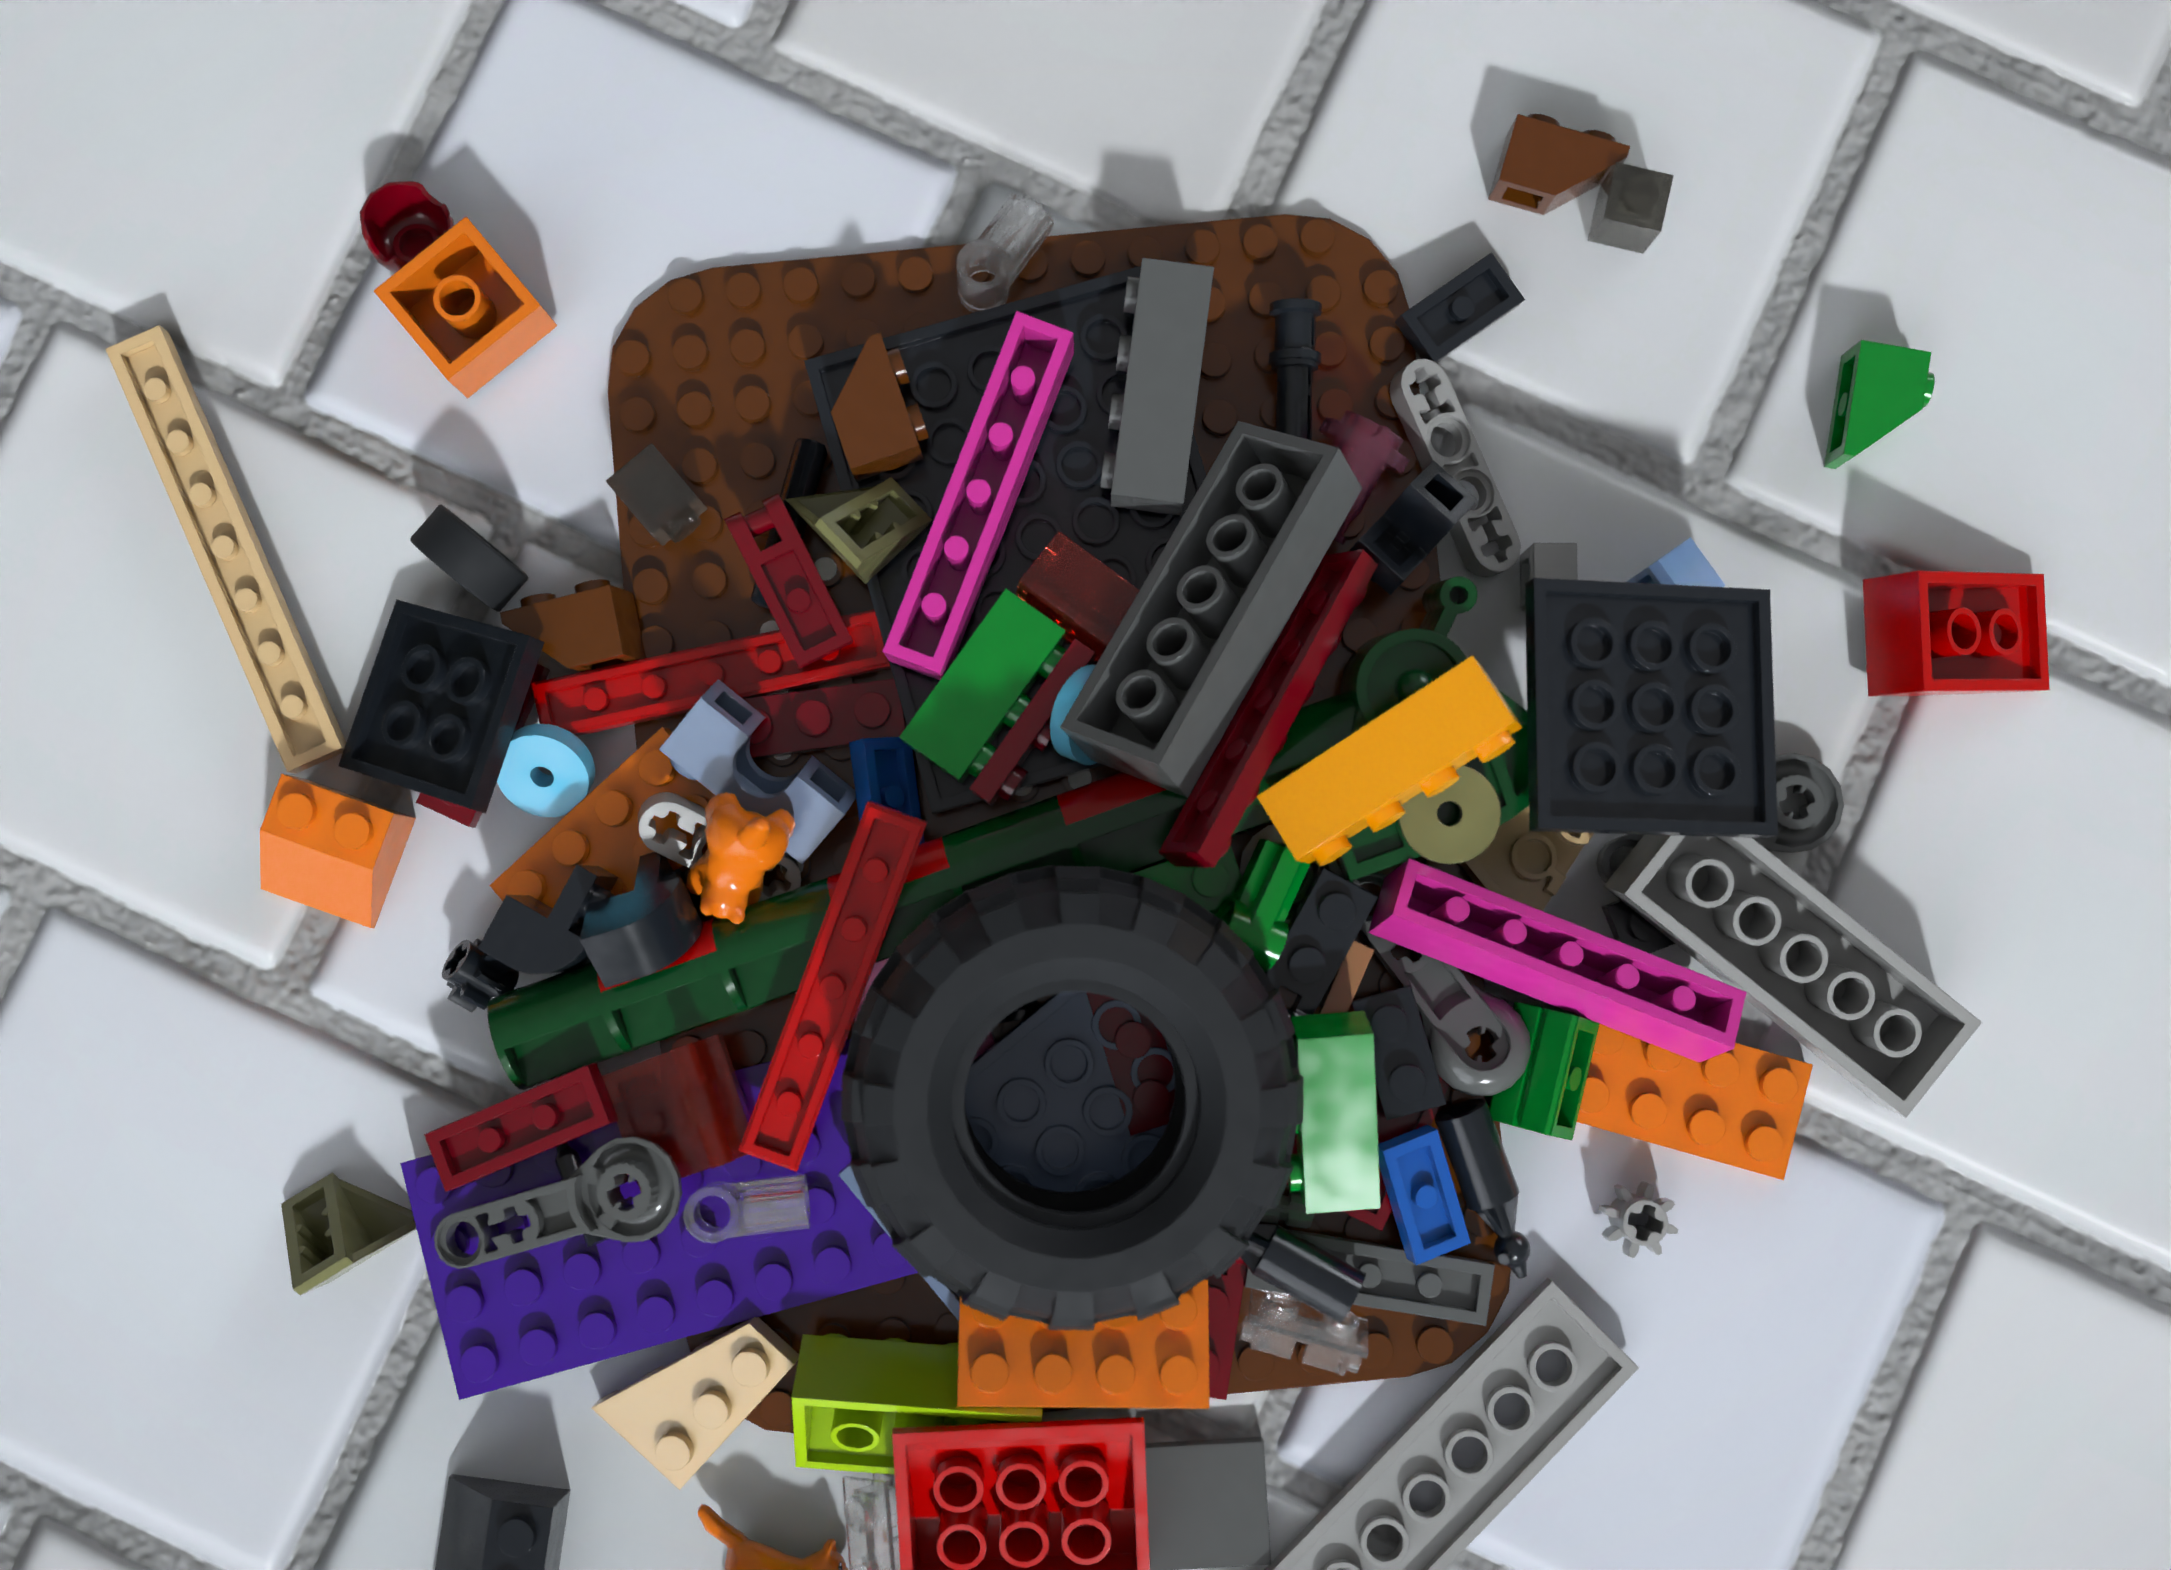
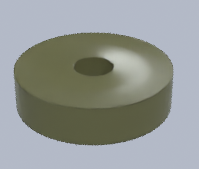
[1398,765,1501,864]

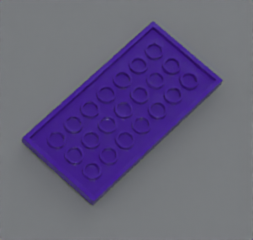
[400,1039,918,1400]

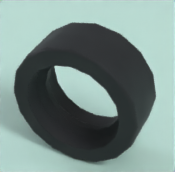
[410,505,528,612]

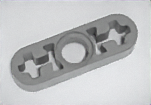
[638,792,801,902]

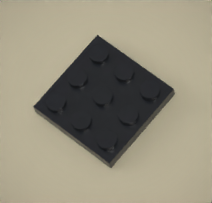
[338,599,545,814]

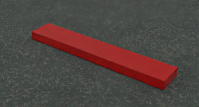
[532,609,891,736]
[738,800,927,1172]

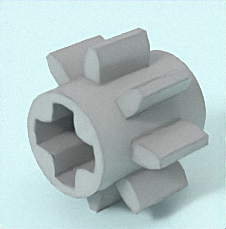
[1598,1181,1678,1258]

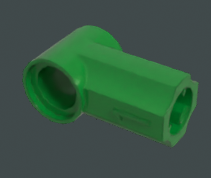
[1215,839,1311,972]

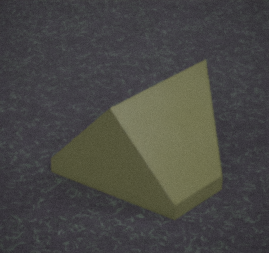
[785,477,932,584]
[281,1173,416,1295]

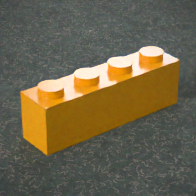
[1257,655,1523,866]

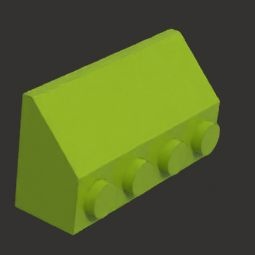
[792,1333,1043,1475]

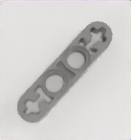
[1389,359,1521,577]

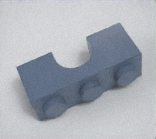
[659,679,856,864]

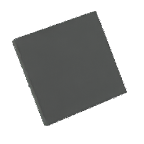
[1145,1437,1271,1570]

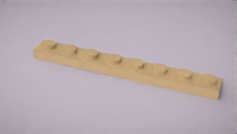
[105,325,346,774]

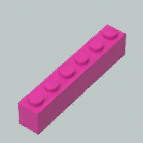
[883,311,1074,680]
[1368,858,1747,1063]

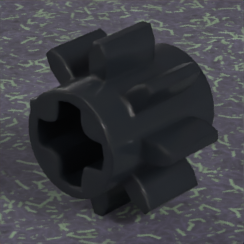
[442,938,519,1013]

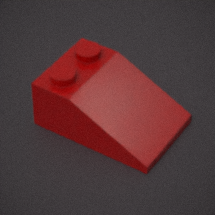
[1863,570,2050,697]

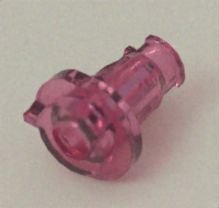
[1318,410,1409,545]

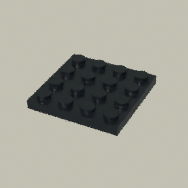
[1525,578,1778,838]

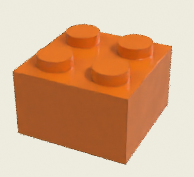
[374,217,558,398]

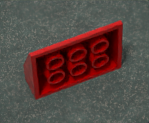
[892,1417,1150,1570]

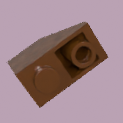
[1488,114,1630,215]
[831,333,929,482]
[500,579,645,672]

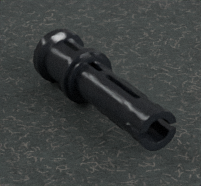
[1268,298,1322,441]

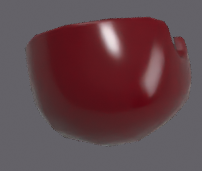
[359,181,454,273]

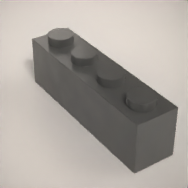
[1100,258,1214,516]

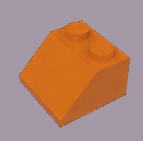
[260,774,416,928]

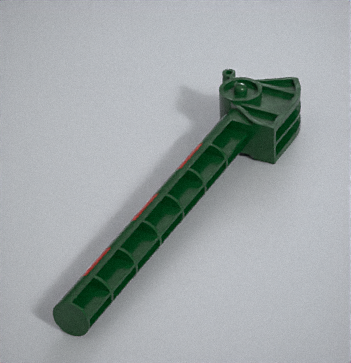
[487,576,1529,1090]

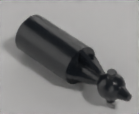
[1434,1098,1530,1279]
[1241,1224,1366,1323]

